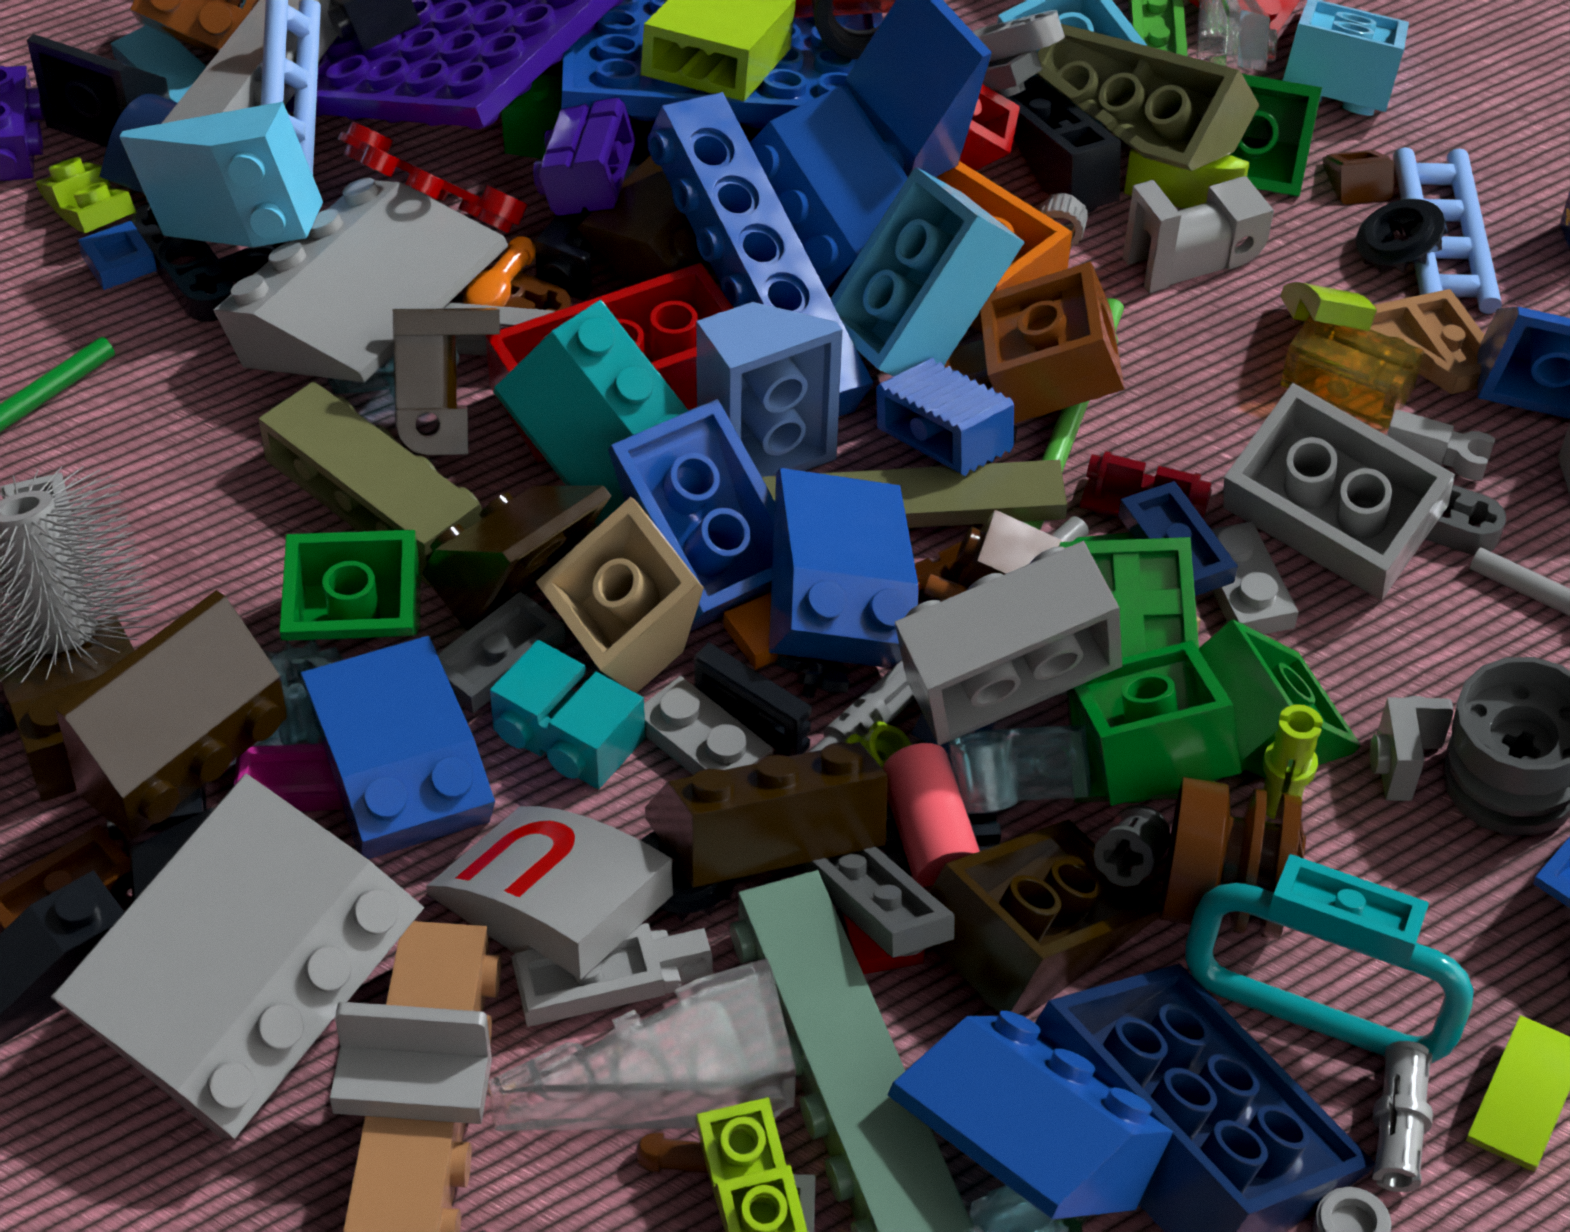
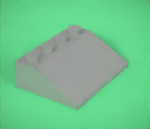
[214,177,508,382]
[51,773,425,1139]

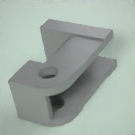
[1123,176,1274,293]

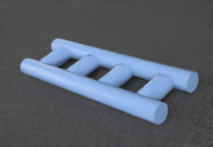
[260,0,321,175]
[1393,147,1502,314]

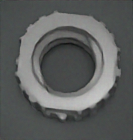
[1039,193,1088,248]

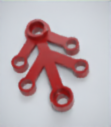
[338,121,528,233]

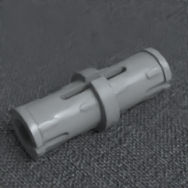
[1372,1041,1433,1192]

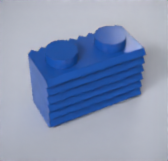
[876,357,1014,476]

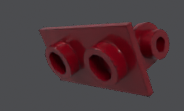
[1079,451,1212,520]

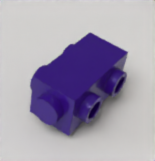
[0,66,45,181]

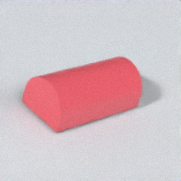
[883,743,980,887]

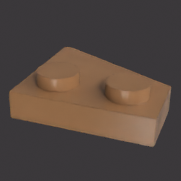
[1351,289,1508,394]

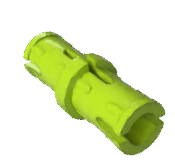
[1262,704,1323,819]

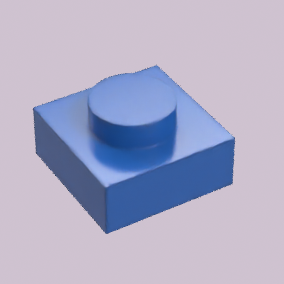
[78,221,157,290]

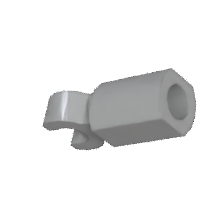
[1387,409,1496,480]

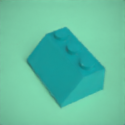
[493,299,688,526]

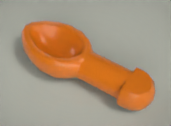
[463,236,536,307]

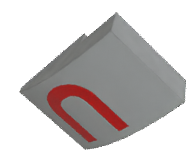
[426,806,673,980]

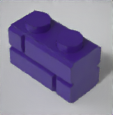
[533,98,636,216]

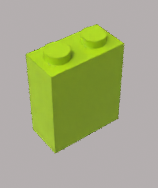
[641,0,796,101]

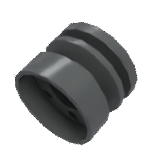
[1443,657,1570,836]

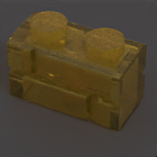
[1280,315,1424,429]

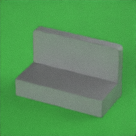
[330,1002,492,1124]

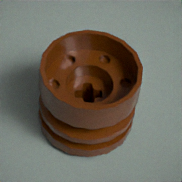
[1160,777,1306,940]

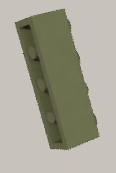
[258,381,482,586]

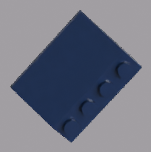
[1035,963,1375,1232]

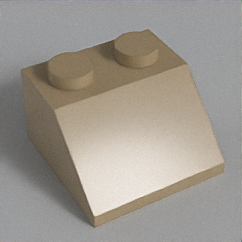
[536,497,704,693]

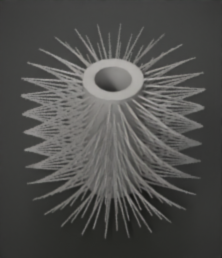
[0,466,157,683]

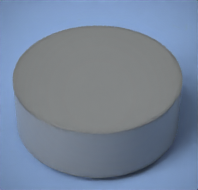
[1312,1187,1392,1232]

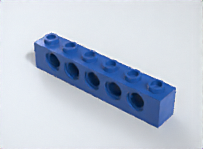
[647,92,874,417]

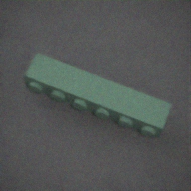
[730,870,974,1232]

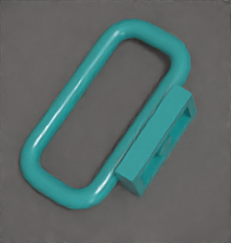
[1185,854,1474,1063]

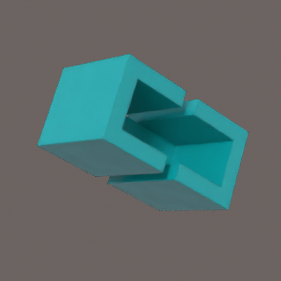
[490,640,645,790]

